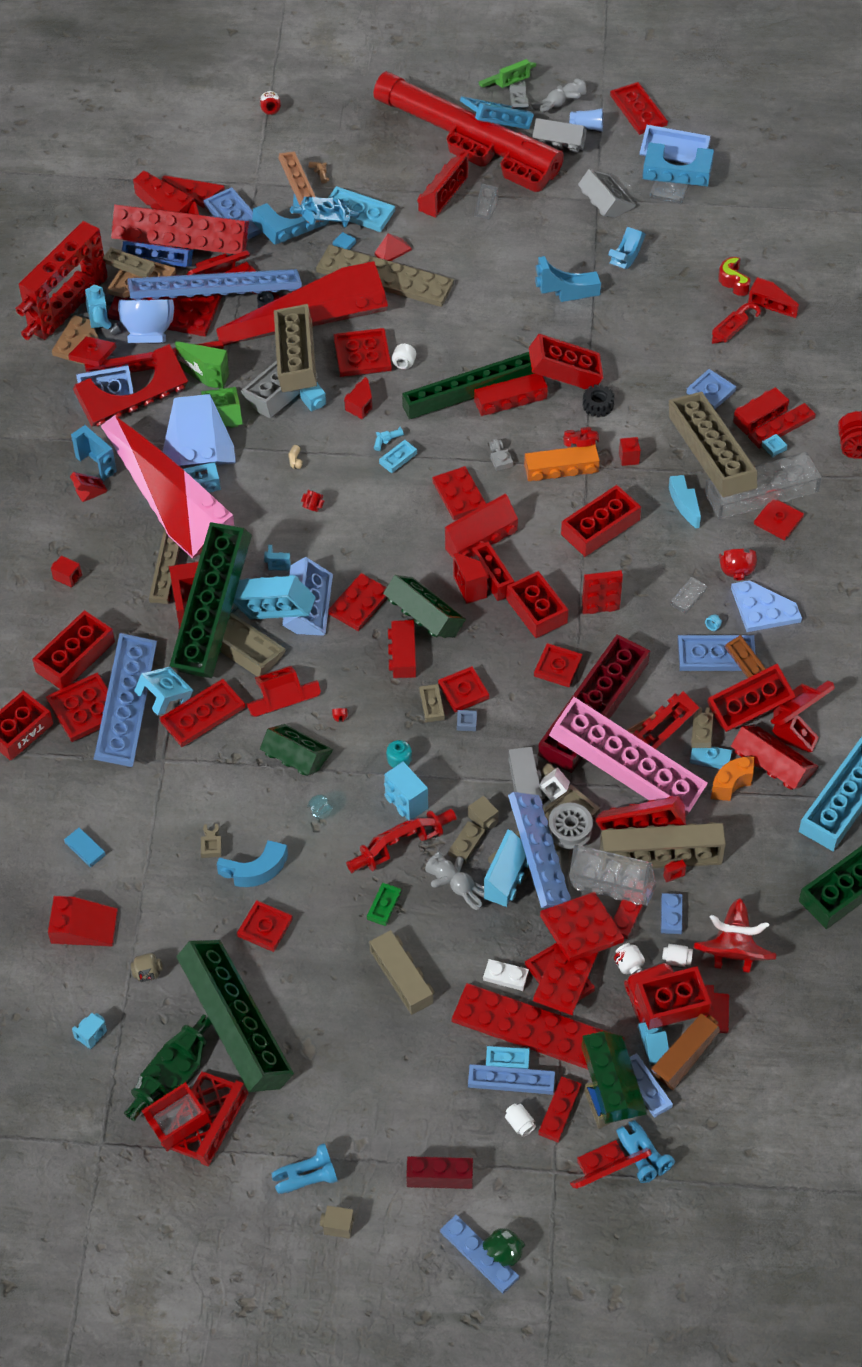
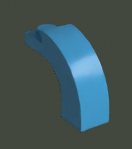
[608,227,646,269]
[217,840,288,887]

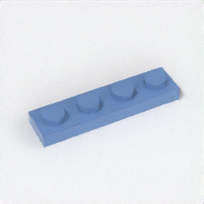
[468,1064,555,1095]
[440,1215,519,1294]

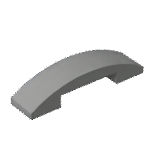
[509,80,529,109]

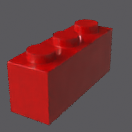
[733,387,789,435]
[472,542,515,601]
[388,620,416,678]

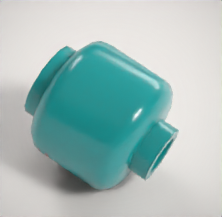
[386,740,412,768]

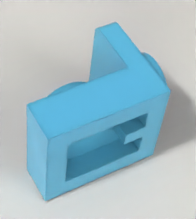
[264,545,291,570]

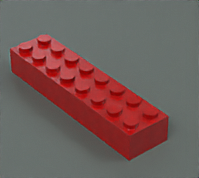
[111,205,249,254]

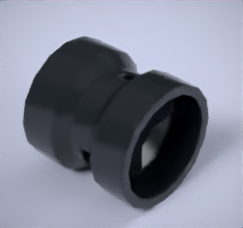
[257,291,274,308]

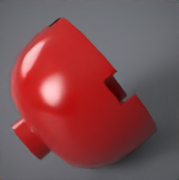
[719,549,757,581]

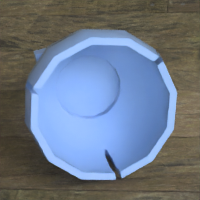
[118,300,174,343]

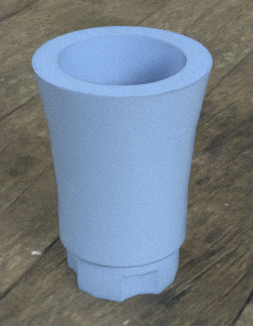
[570,108,603,131]

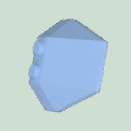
[163,394,236,468]

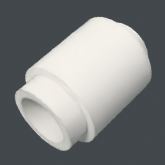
[662,943,693,967]
[505,1104,536,1137]

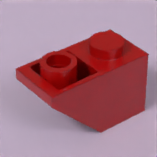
[344,377,373,419]

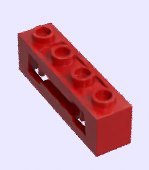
[632,691,699,749]

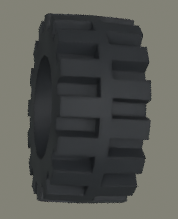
[583,385,614,417]

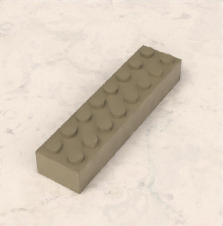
[669,391,757,498]

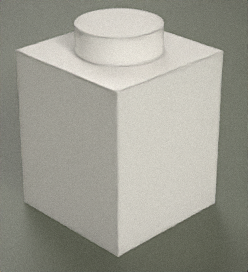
[539,767,570,802]

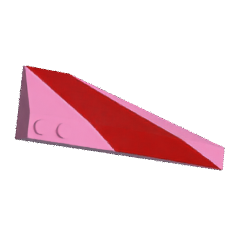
[101,415,234,559]

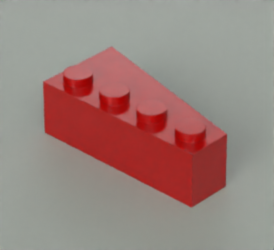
[133,170,194,213]

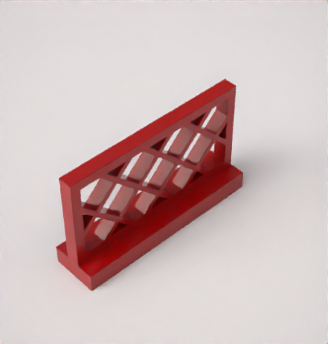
[161,1071,249,1167]

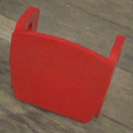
[624,963,674,1023]

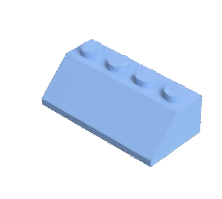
[282,557,333,636]

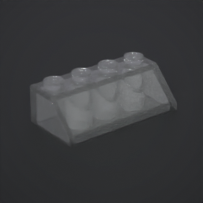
[569,845,656,906]

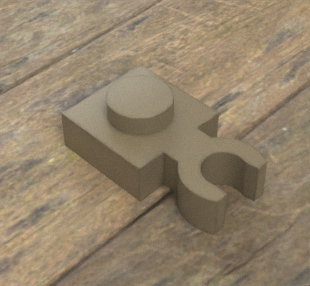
[201,824,222,858]

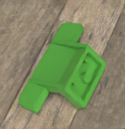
[479,59,536,88]

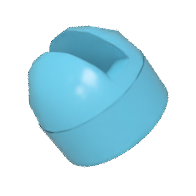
[705,614,722,631]

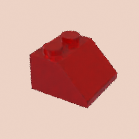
[453,553,489,604]

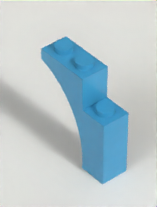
[535,256,601,302]

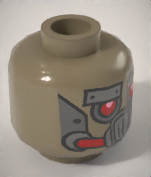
[131,953,163,982]

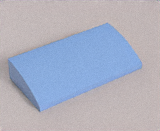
[640,125,710,164]

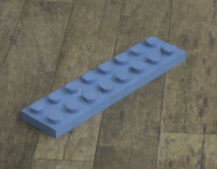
[94,633,157,767]

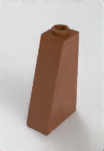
[651,1013,720,1091]

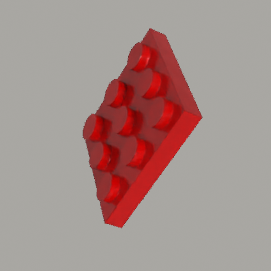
[333,328,392,377]
[46,672,108,742]
[540,892,624,962]

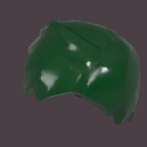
[482,1228,526,1266]

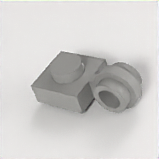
[489,439,513,471]

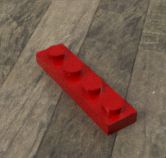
[748,403,816,448]

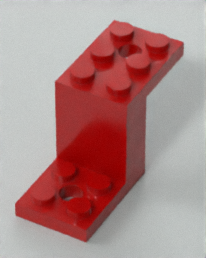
[169,562,198,629]

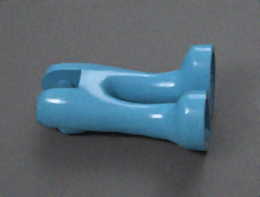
[616,1120,675,1183]
[272,1143,338,1194]

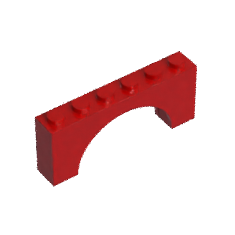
[73,344,188,427]

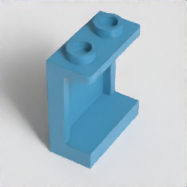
[71,425,117,481]

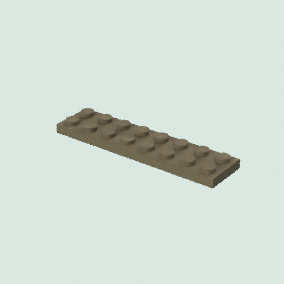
[316,245,454,307]

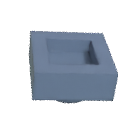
[457,710,477,731]

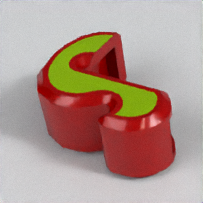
[718,257,751,296]

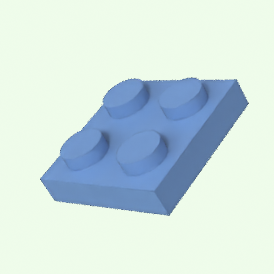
[686,369,736,410]

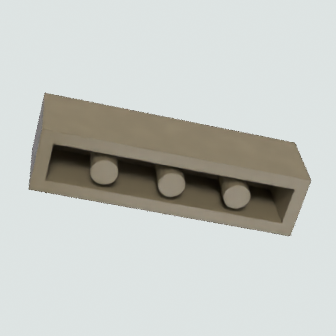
[369,930,434,1015]

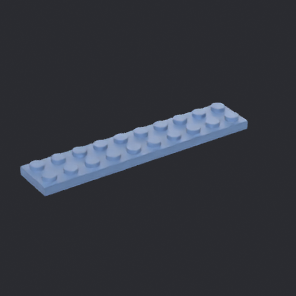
[127,269,302,300]

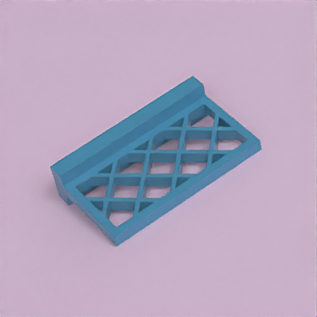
[460,96,534,129]

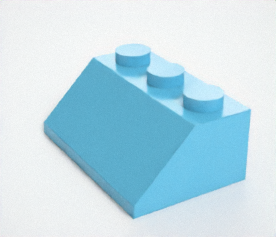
[484,830,529,907]

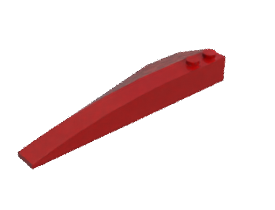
[216,261,388,345]

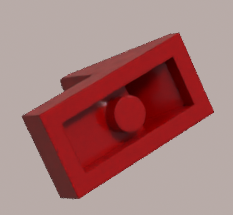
[70,472,108,502]

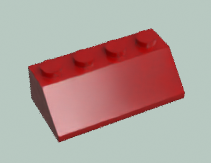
[417,152,468,218]
[445,493,518,558]
[708,663,796,732]
[731,724,819,790]
[596,796,686,830]

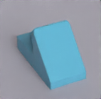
[638,1023,669,1065]

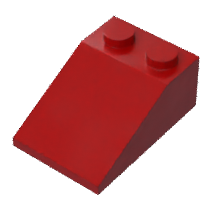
[48,896,118,946]

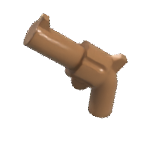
[308,161,329,184]

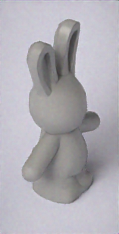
[532,78,586,112]
[425,851,484,910]

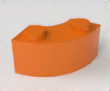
[711,757,754,801]

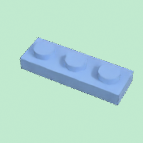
[630,1053,673,1118]

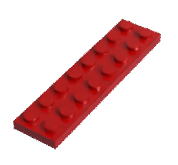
[452,983,625,1070]

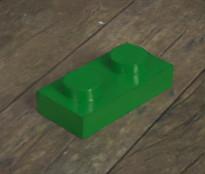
[367,882,401,926]

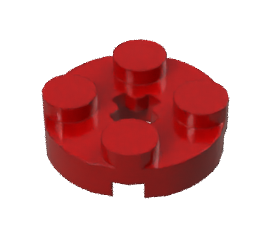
[563,427,599,447]

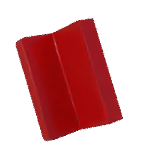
[704,985,729,1034]

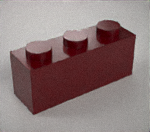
[406,1156,473,1189]

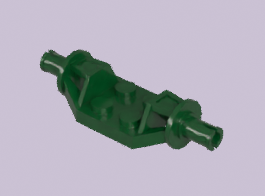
[124,1014,212,1121]

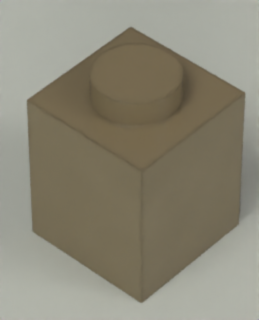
[468,796,499,831]
[320,1206,354,1239]

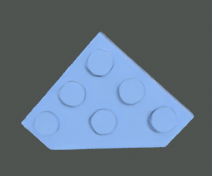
[731,580,802,632]

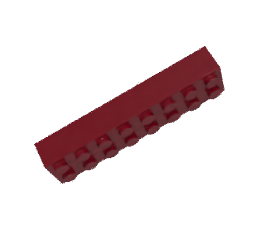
[538,634,650,773]

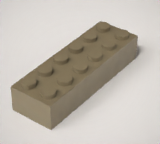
[274,304,317,393]
[599,822,726,872]

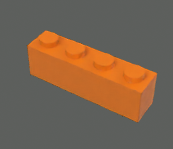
[524,445,600,481]

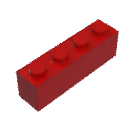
[474,374,548,416]

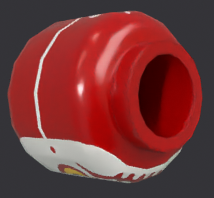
[260,91,281,115]

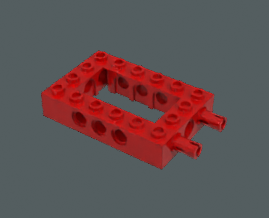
[15,221,108,340]

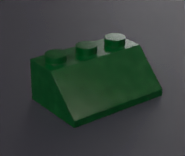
[260,724,333,776]

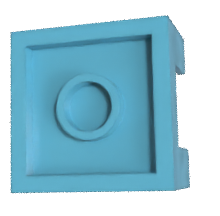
[134,667,193,715]

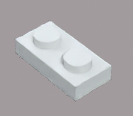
[483,959,529,991]

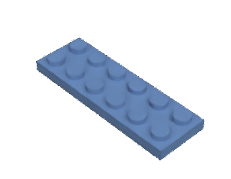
[508,792,571,908]

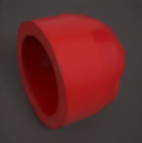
[332,708,348,722]

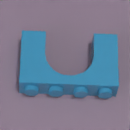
[643,142,714,186]
[252,194,329,245]

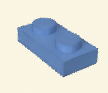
[661,893,682,934]

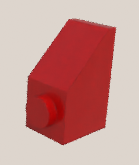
[772,715,819,753]

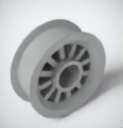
[548,803,593,849]

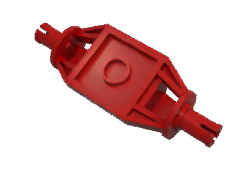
[346,809,457,873]

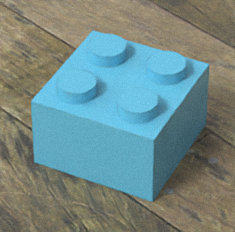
[384,761,428,820]

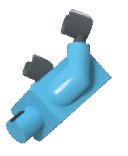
[85,285,122,335]

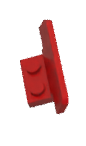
[187,250,250,275]
[246,666,321,717]
[771,680,835,725]
[570,1140,652,1188]

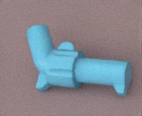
[374,427,404,451]

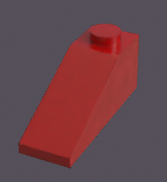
[748,277,799,318]

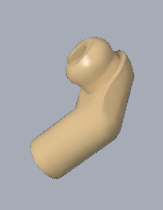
[288,445,303,469]

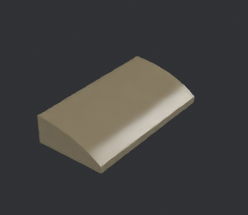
[220,612,286,676]

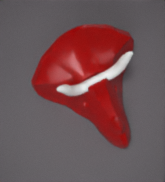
[693,898,777,973]

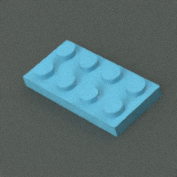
[328,186,395,232]

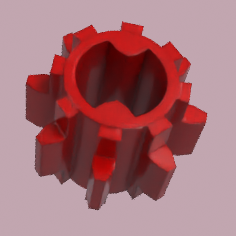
[301,490,325,512]

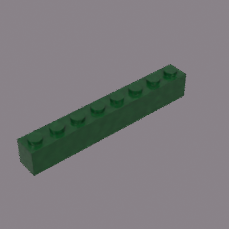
[402,352,535,420]

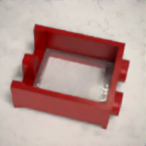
[142,1082,211,1152]

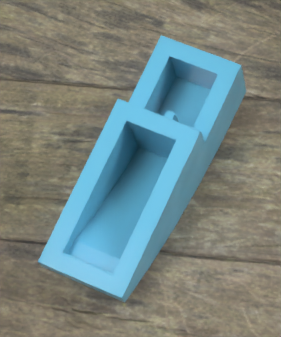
[669,475,701,528]

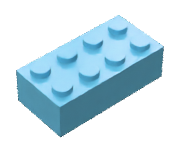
[233,575,316,619]

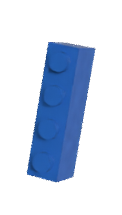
[122,240,193,267]

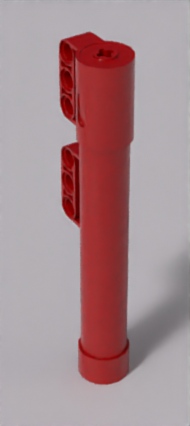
[373,71,564,192]

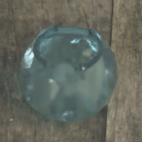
[307,794,333,819]

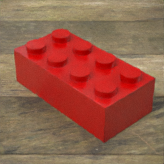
[529,334,604,389]
[561,485,641,557]
[32,610,115,689]

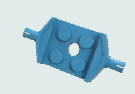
[290,196,360,227]

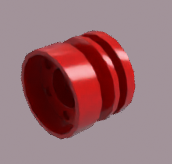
[838,411,862,459]

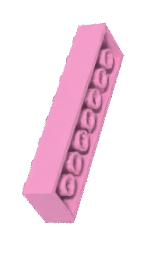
[549,697,708,818]

